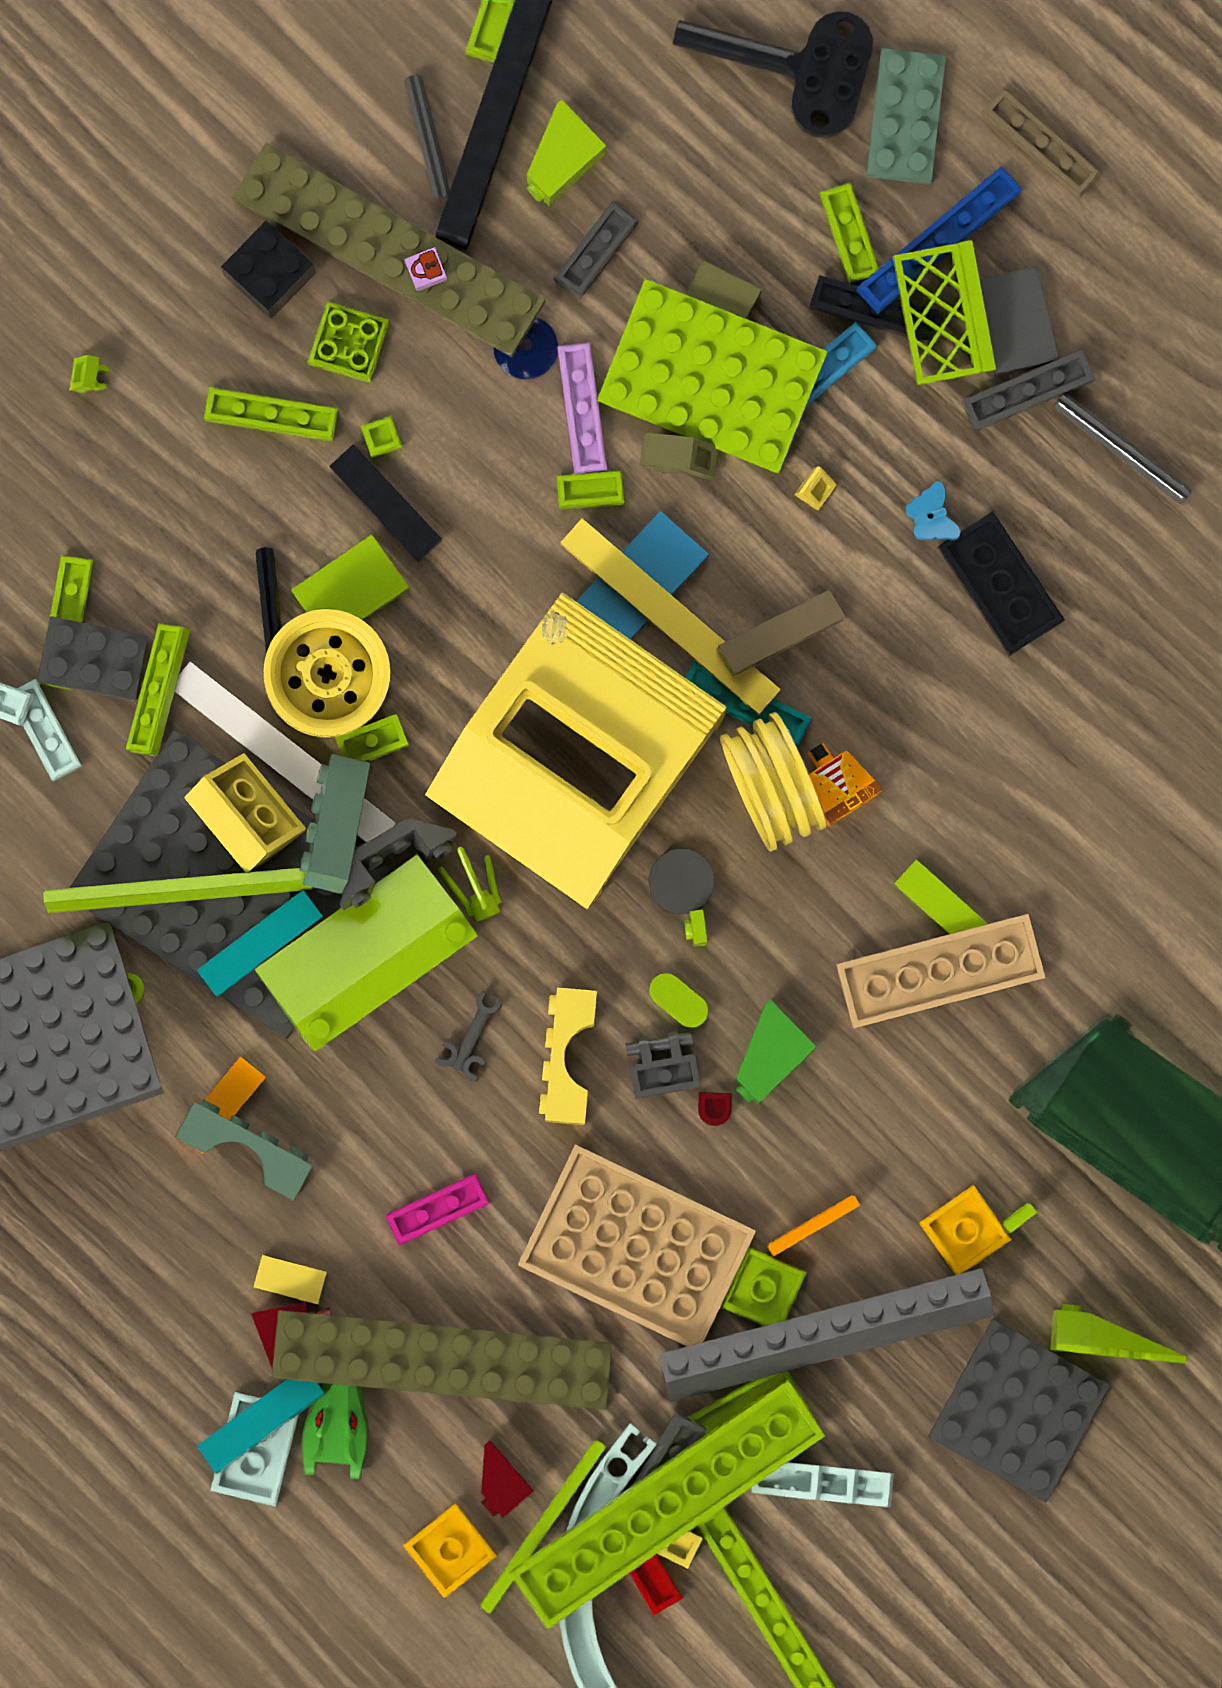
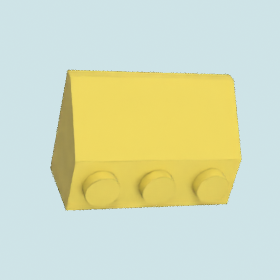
[184,753,306,873]

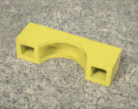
[539,987,597,1125]

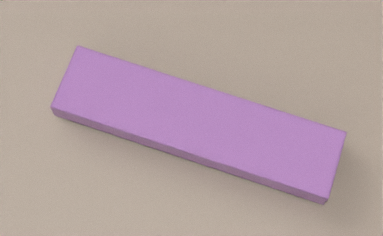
[558,342,607,474]

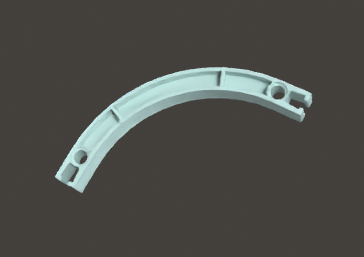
[559,1423,657,1688]

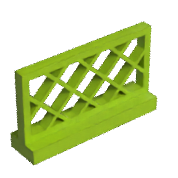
[892,240,996,385]

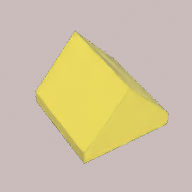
[794,466,837,511]

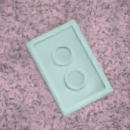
[210,1392,299,1507]

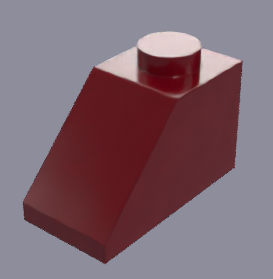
[481,1440,534,1518]

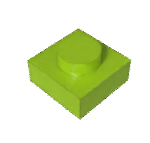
[684,909,707,947]

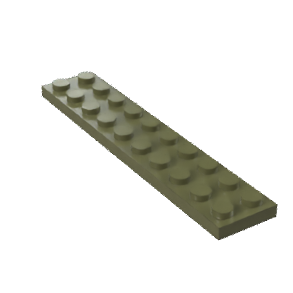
[233,142,546,358]
[271,1311,612,1410]

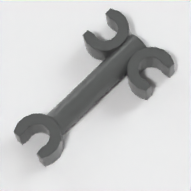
[435,991,501,1081]

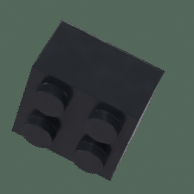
[221,220,316,319]

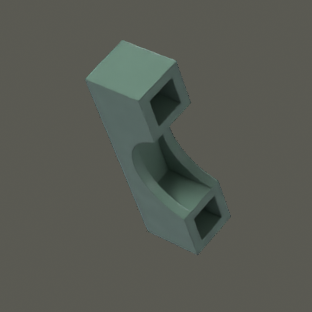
[175,1099,313,1201]

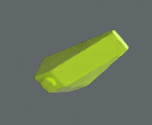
[1050,1304,1187,1364]

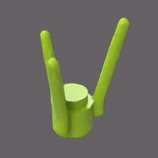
[438,847,502,922]

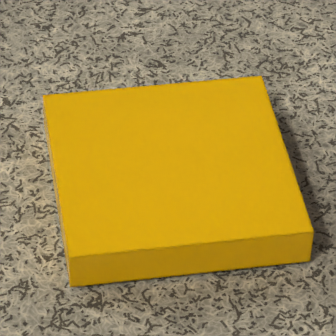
[919,1185,1012,1275]
[403,1503,497,1599]

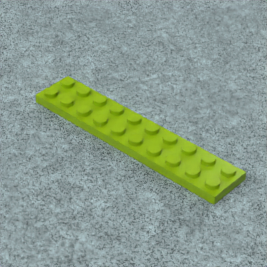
[509,1379,825,1630]

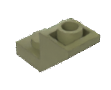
[639,433,718,479]

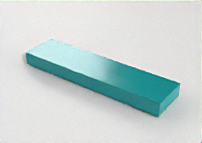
[685,660,812,748]
[197,890,324,998]
[197,1380,326,1474]

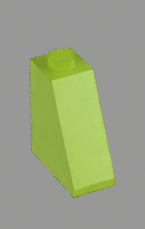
[527,99,606,206]

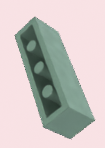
[300,754,370,894]

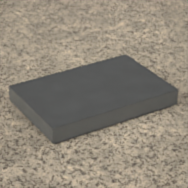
[980,266,1059,376]

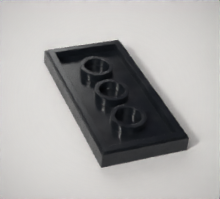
[937,511,1065,657]

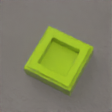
[361,415,402,458]
[1001,1203,1037,1234]

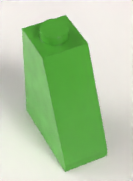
[735,999,816,1104]

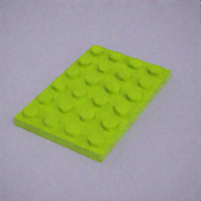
[597,279,828,474]

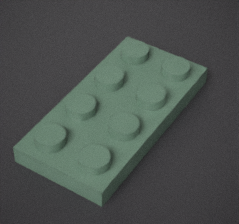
[866,48,946,185]

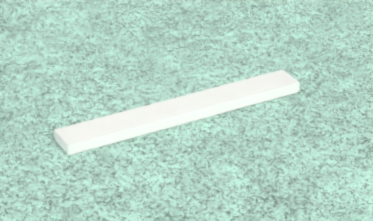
[174,662,397,843]

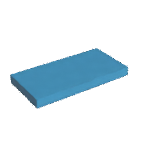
[576,511,709,640]

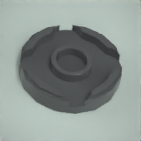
[648,848,715,915]

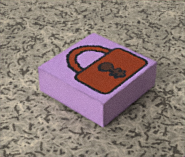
[404,247,447,291]

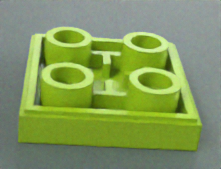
[308,301,390,383]

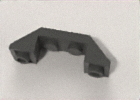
[340,819,457,911]

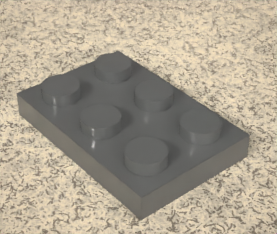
[37,616,148,702]

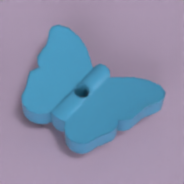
[906,481,960,541]

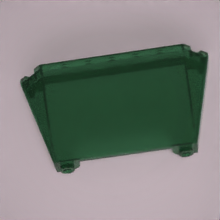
[1008,1013,1222,1252]

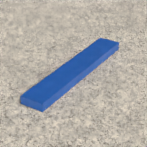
[856,166,1023,314]

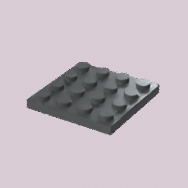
[928,1319,1110,1503]

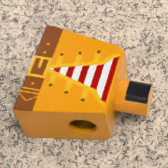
[807,743,883,827]

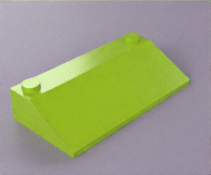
[254,854,478,1052]

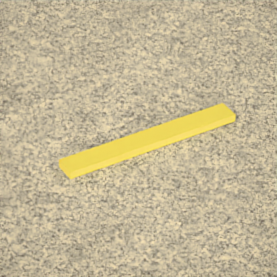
[560,518,781,715]

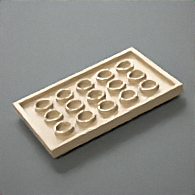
[518,1145,756,1347]

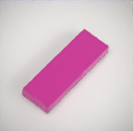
[385,1173,490,1246]

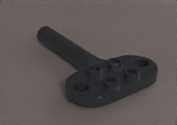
[673,11,873,138]

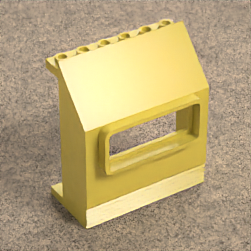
[425,592,727,909]

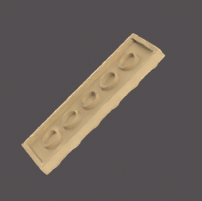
[836,914,1046,1029]

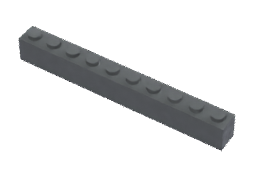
[658,1268,994,1402]

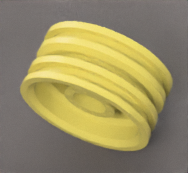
[264,609,390,738]
[720,712,826,852]

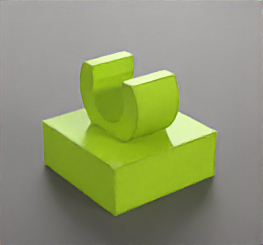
[69,355,109,393]

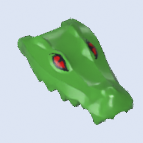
[302,1383,369,1479]

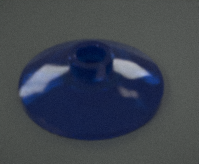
[493,317,558,380]

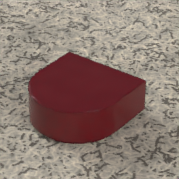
[698,1092,732,1126]

